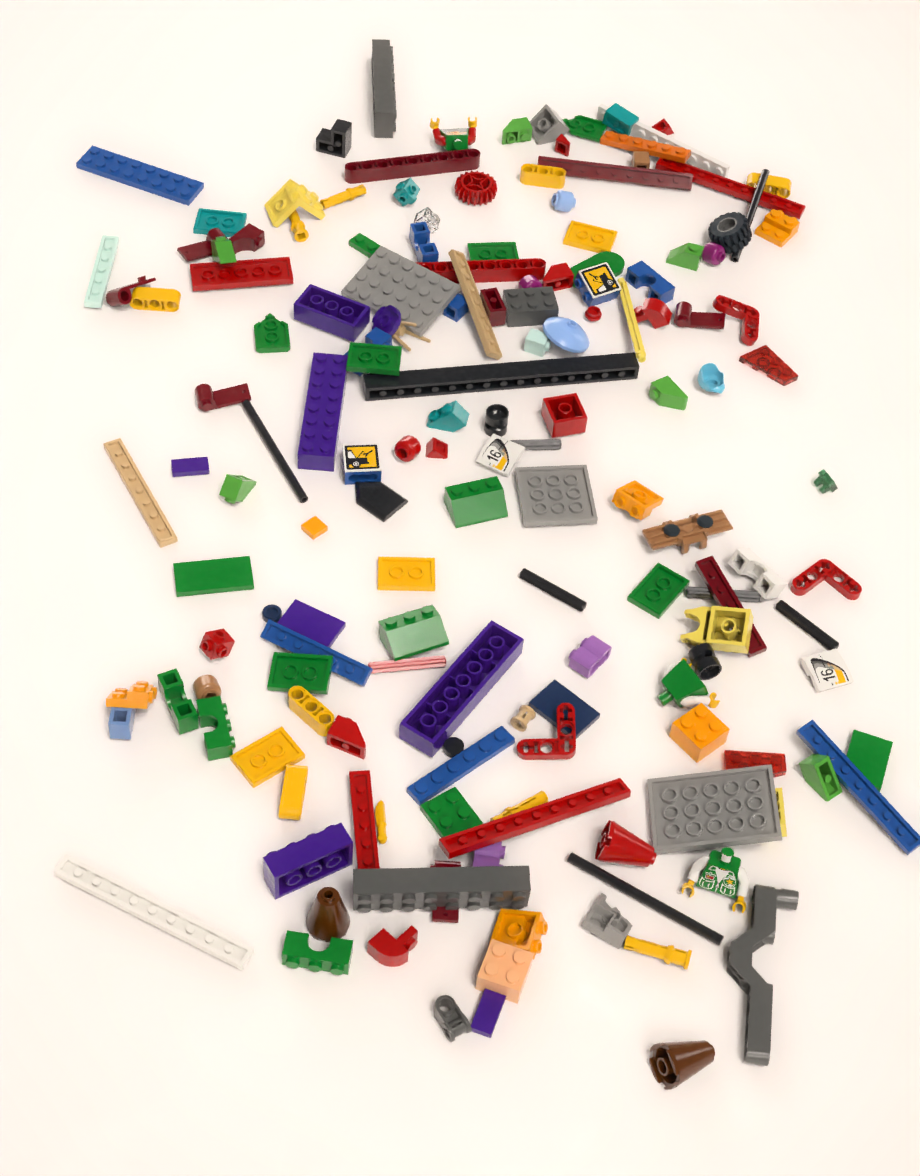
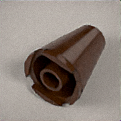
[306,887,350,942]
[649,1040,715,1090]

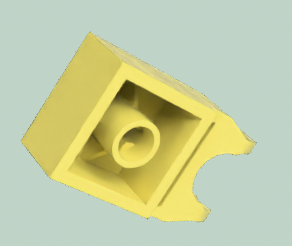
[680,606,753,654]

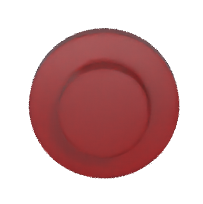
[585,306,602,321]

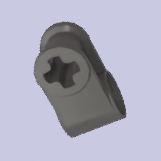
[434,995,472,1042]

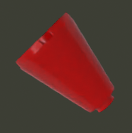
[595,820,657,867]

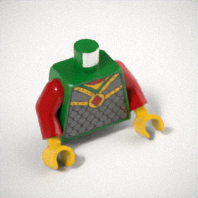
[430,117,477,151]

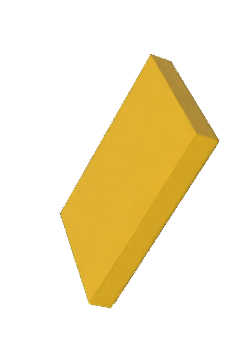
[563,220,618,253]
[378,557,435,591]
[230,727,305,788]

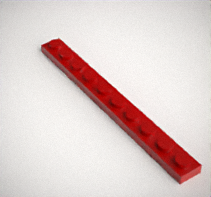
[655,158,806,220]
[438,778,631,859]

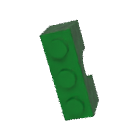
[157,668,199,735]
[196,696,236,761]
[282,930,353,975]

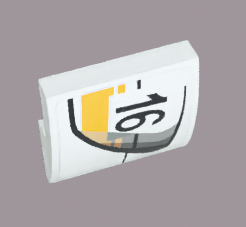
[476,433,526,477]
[800,649,854,693]

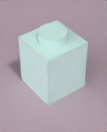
[524,328,552,357]

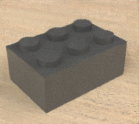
[502,286,559,327]

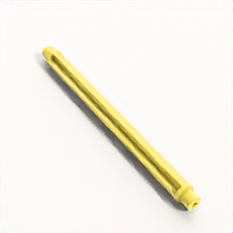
[617,278,646,363]

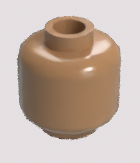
[193,675,221,700]

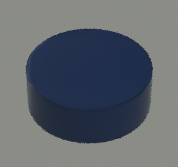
[262,604,282,623]

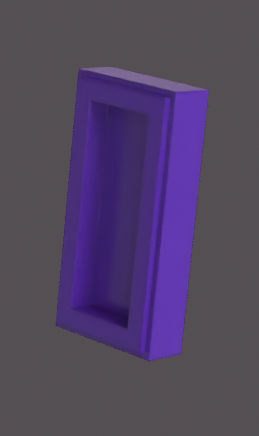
[171,457,210,477]
[471,988,506,1038]

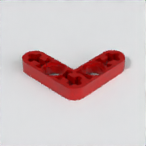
[712,295,760,346]
[790,559,862,600]
[517,702,576,760]

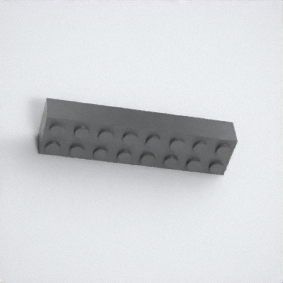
[371,39,397,138]
[353,866,531,913]

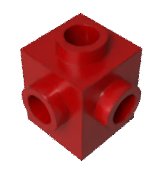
[199,628,235,660]

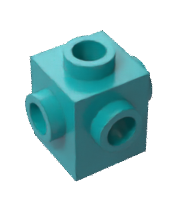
[393,177,420,206]

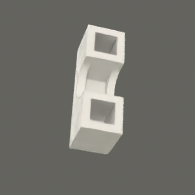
[728,548,787,599]

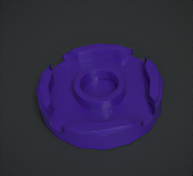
[372,305,401,336]

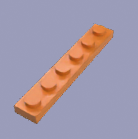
[600,131,691,163]

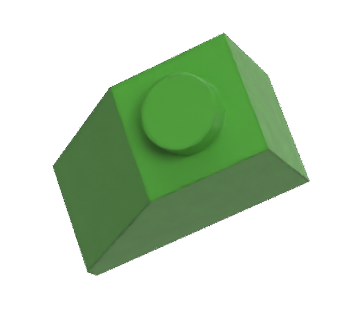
[211,236,236,264]
[666,242,704,271]
[649,375,688,410]
[219,474,257,504]
[799,754,843,802]

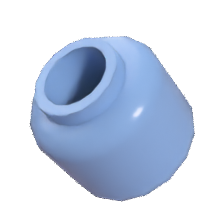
[551,190,576,212]

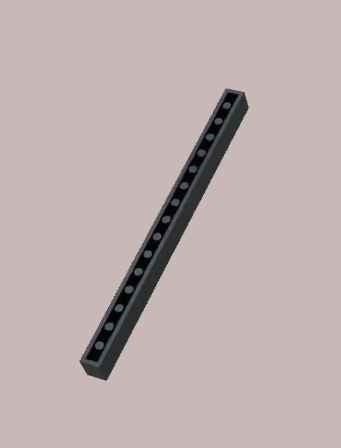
[363,352,640,401]

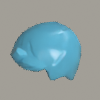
[697,363,725,394]

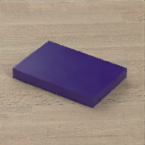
[277,599,346,648]

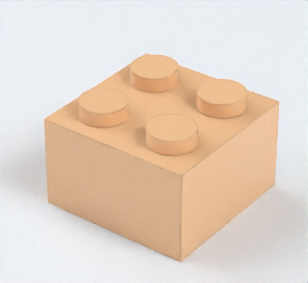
[475,939,534,1004]

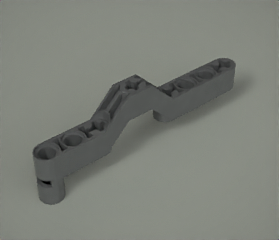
[726,884,799,1066]

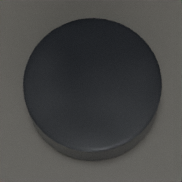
[443,737,464,758]

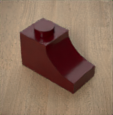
[229,223,265,254]

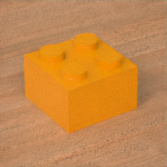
[669,703,730,763]

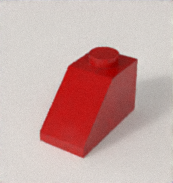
[542,262,574,291]
[327,715,366,760]

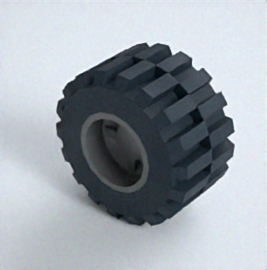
[708,212,752,254]

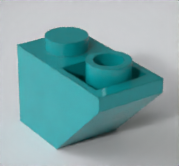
[426,400,470,432]

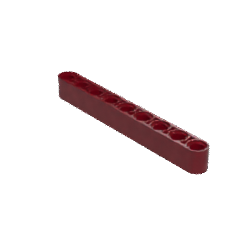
[345,149,481,184]

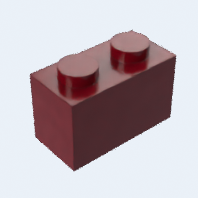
[480,287,507,327]

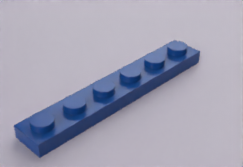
[260,619,373,687]
[407,726,515,806]

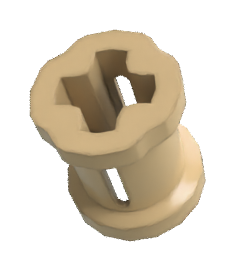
[510,705,536,732]

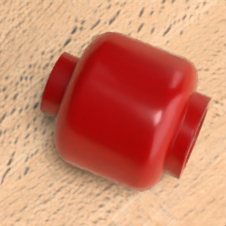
[394,435,421,462]

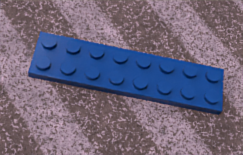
[76,145,204,206]

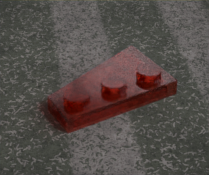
[739,345,799,386]
[723,750,787,778]

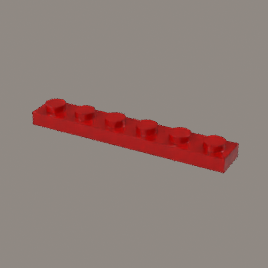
[349,770,380,869]

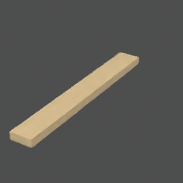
[448,249,503,360]
[103,438,178,548]

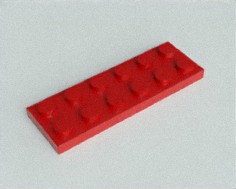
[190,257,294,291]

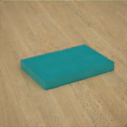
[193,208,247,237]

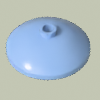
[543,316,590,353]

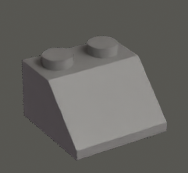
[529,104,570,145]

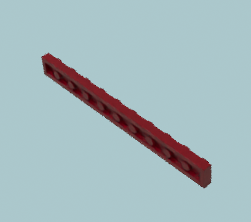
[538,156,693,191]

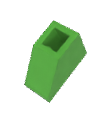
[502,117,533,145]

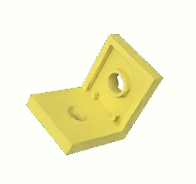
[264,179,326,228]

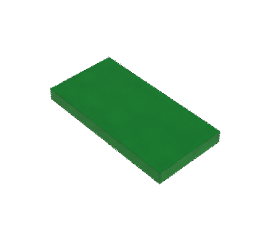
[173,556,254,597]

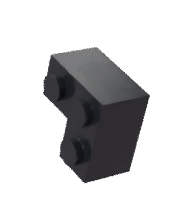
[316,119,352,158]

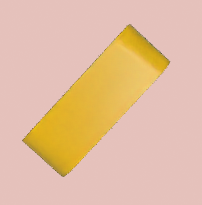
[520,164,566,189]
[746,173,792,198]
[130,287,181,312]
[288,686,334,737]
[279,764,308,820]

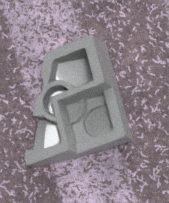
[581,893,633,949]

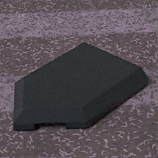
[355,482,408,522]

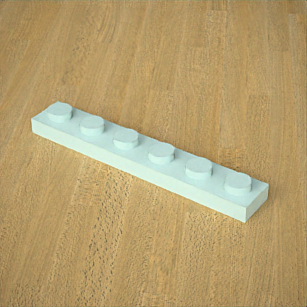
[84,235,119,308]

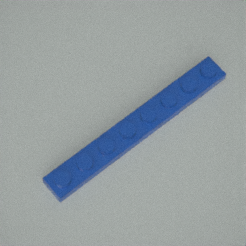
[796,719,920,856]

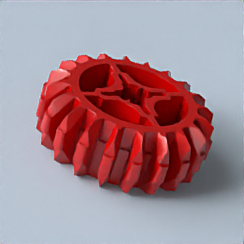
[455,170,497,206]

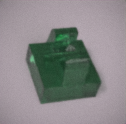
[814,469,838,494]

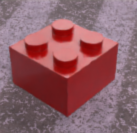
[541,393,588,438]

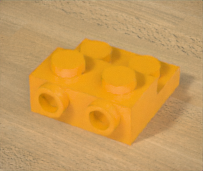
[754,209,800,248]
[612,480,664,520]
[106,681,157,709]
[488,908,548,960]

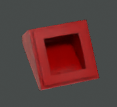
[652,118,674,135]
[555,134,571,157]
[425,437,448,459]

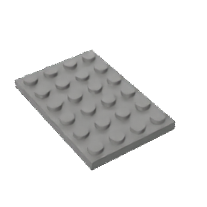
[341,245,461,337]
[647,764,782,854]

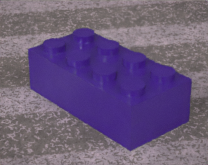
[294,284,370,342]
[263,823,353,900]

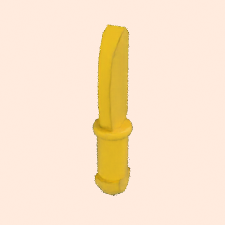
[375,800,387,844]

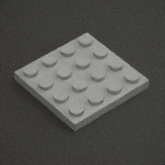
[515,465,598,527]

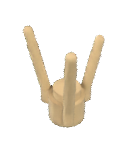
[392,321,431,351]

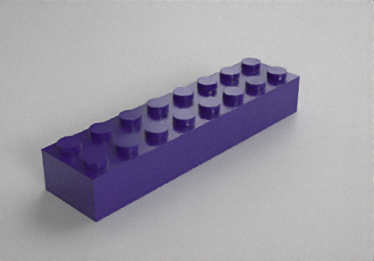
[298,352,348,472]
[399,620,524,758]

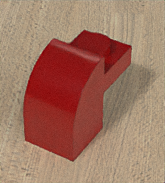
[634,298,672,329]
[367,925,418,967]

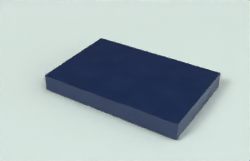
[528,680,600,739]

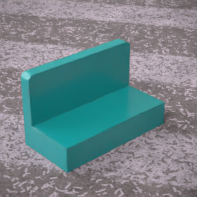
[602,103,639,136]

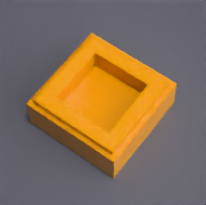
[301,516,328,540]

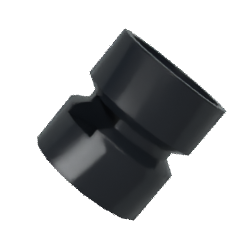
[484,404,509,437]
[688,643,722,680]

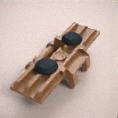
[642,509,733,554]

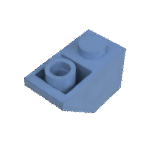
[108,707,136,740]

